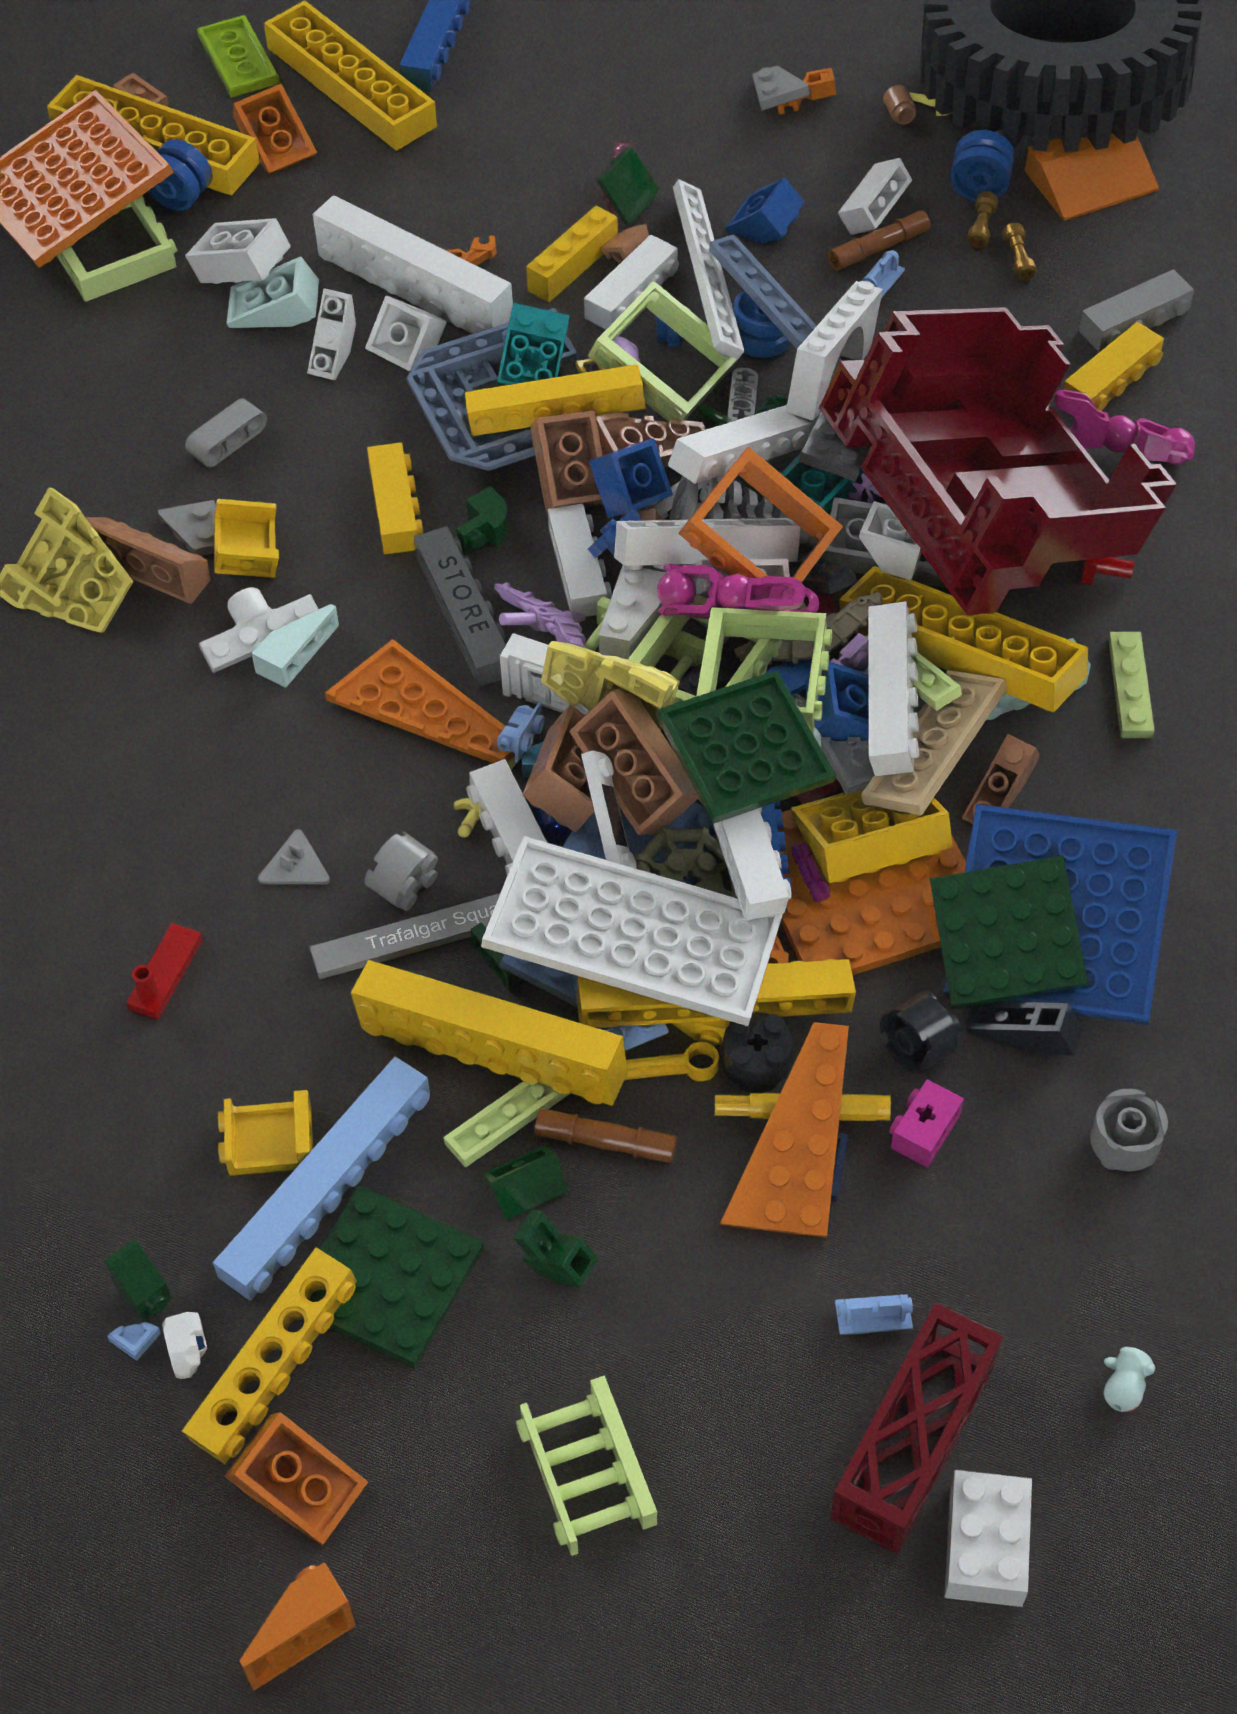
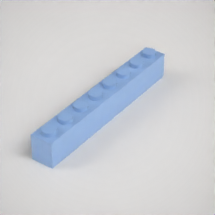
[213,1056,430,1301]

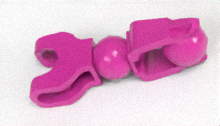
[1054,390,1195,465]
[657,564,819,619]

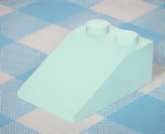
[227,256,319,328]

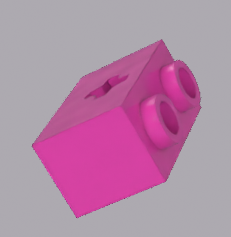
[889,1079,964,1168]

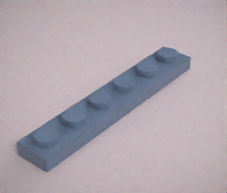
[709,234,817,349]

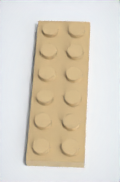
[861,670,1007,816]

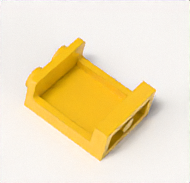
[213,499,279,578]
[218,1090,313,1176]

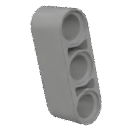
[185,399,267,467]

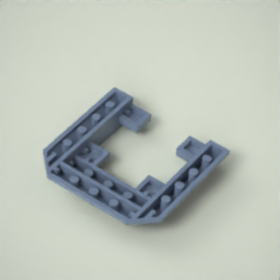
[407,308,578,471]

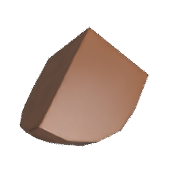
[601,224,649,263]

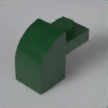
[456,486,508,555]
[513,1209,598,1288]

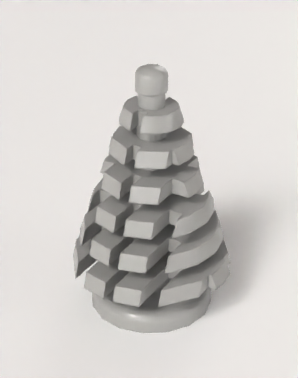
[669,475,818,548]

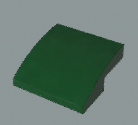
[596,145,659,225]

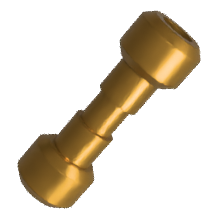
[967,191,998,249]
[1002,223,1037,281]

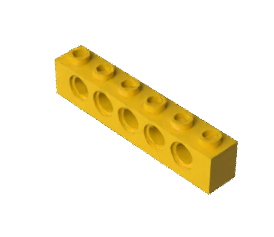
[182,1247,357,1464]

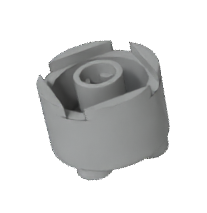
[365,832,438,911]
[1090,1089,1168,1171]

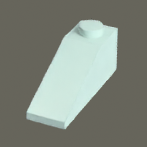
[252,604,339,688]

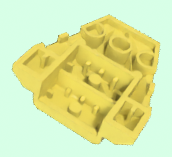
[0,488,134,633]
[541,641,680,731]

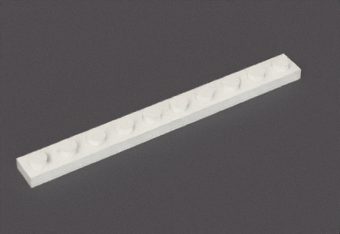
[673,179,744,359]

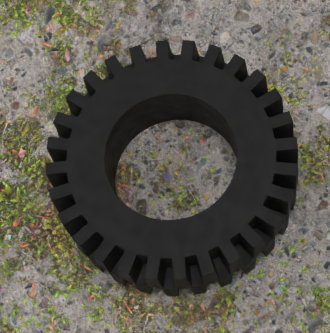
[920,0,1202,152]

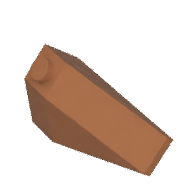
[596,412,706,468]

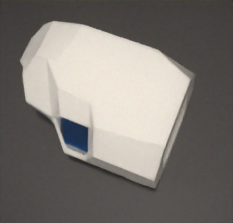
[162,1312,208,1379]

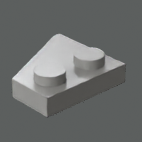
[752,66,810,110]
[158,500,216,556]

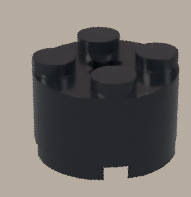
[880,990,961,1073]
[722,1012,792,1093]

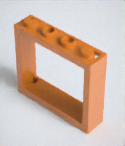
[678,446,843,583]

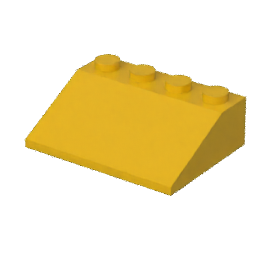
[791,789,953,883]

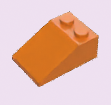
[233,84,317,175]
[224,1412,368,1545]
[240,1562,356,1691]

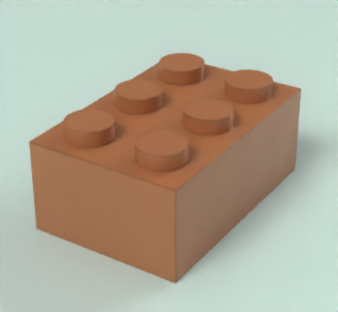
[530,410,603,513]

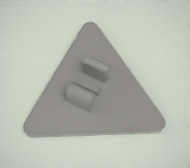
[258,829,330,884]

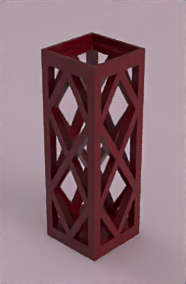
[830,1302,1003,1555]

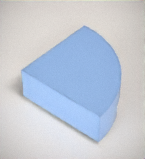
[107,1322,161,1361]

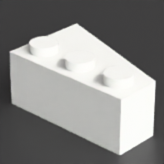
[599,565,666,660]

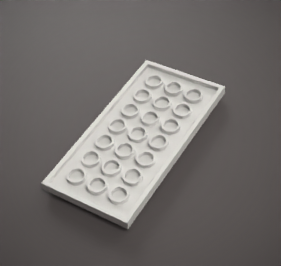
[481,836,783,1026]

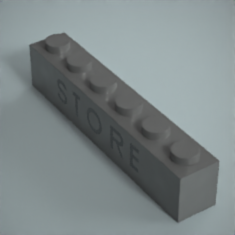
[414,526,506,688]

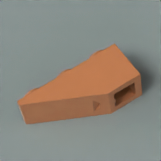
[962,734,1041,825]

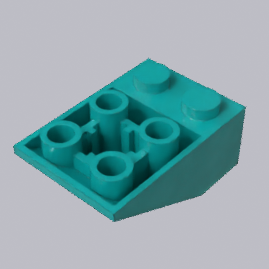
[497,303,570,385]

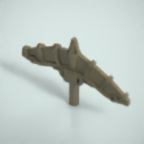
[734,592,883,665]

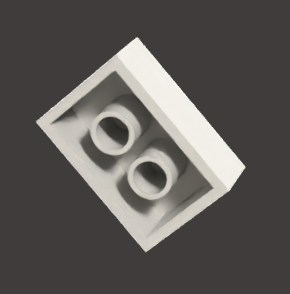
[185,218,291,284]
[944,1470,1032,1607]

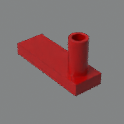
[1081,557,1135,585]
[126,923,203,1020]

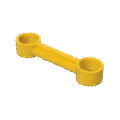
[625,1042,719,1081]

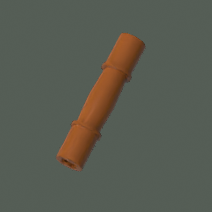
[828,210,931,271]
[535,1108,677,1164]

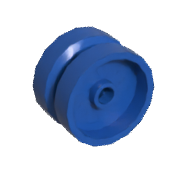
[950,130,1015,201]
[148,139,213,211]
[733,290,791,358]

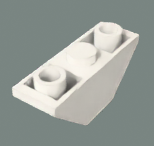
[307,288,356,380]

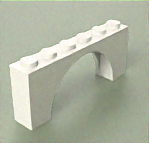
[786,281,883,421]

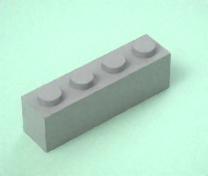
[1079,269,1194,352]

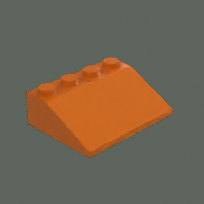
[1025,133,1159,221]

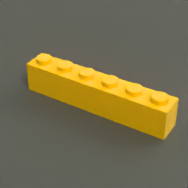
[465,364,646,436]

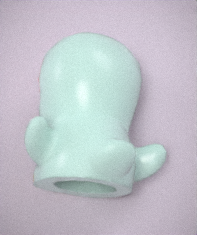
[1104,1347,1155,1412]

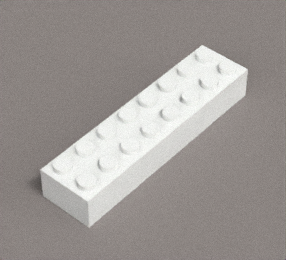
[313,195,513,334]

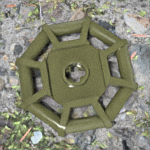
[634,826,738,899]

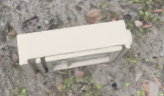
[500,633,589,715]

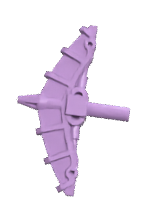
[494,582,586,648]

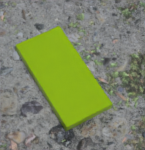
[197,15,280,98]

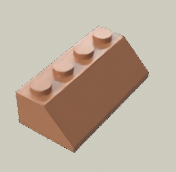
[85,517,211,604]

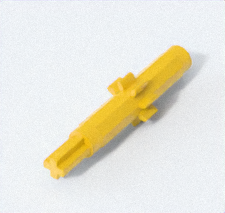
[715,1093,891,1121]

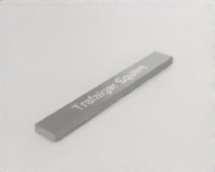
[310,893,500,980]

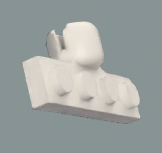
[199,587,319,673]

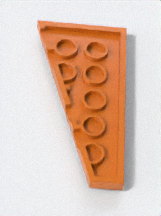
[325,639,515,763]
[720,1022,849,1238]

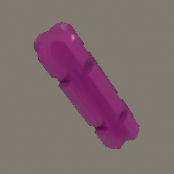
[792,843,830,902]

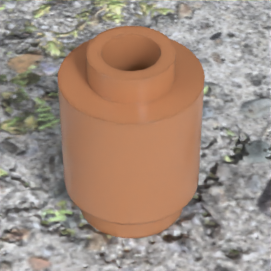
[883,85,916,125]

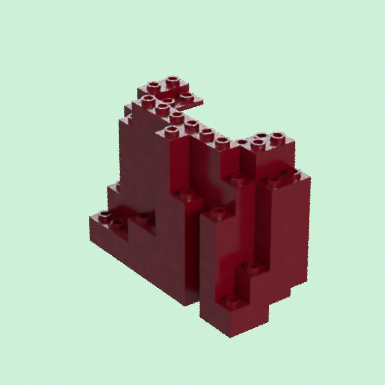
[819,307,1177,616]

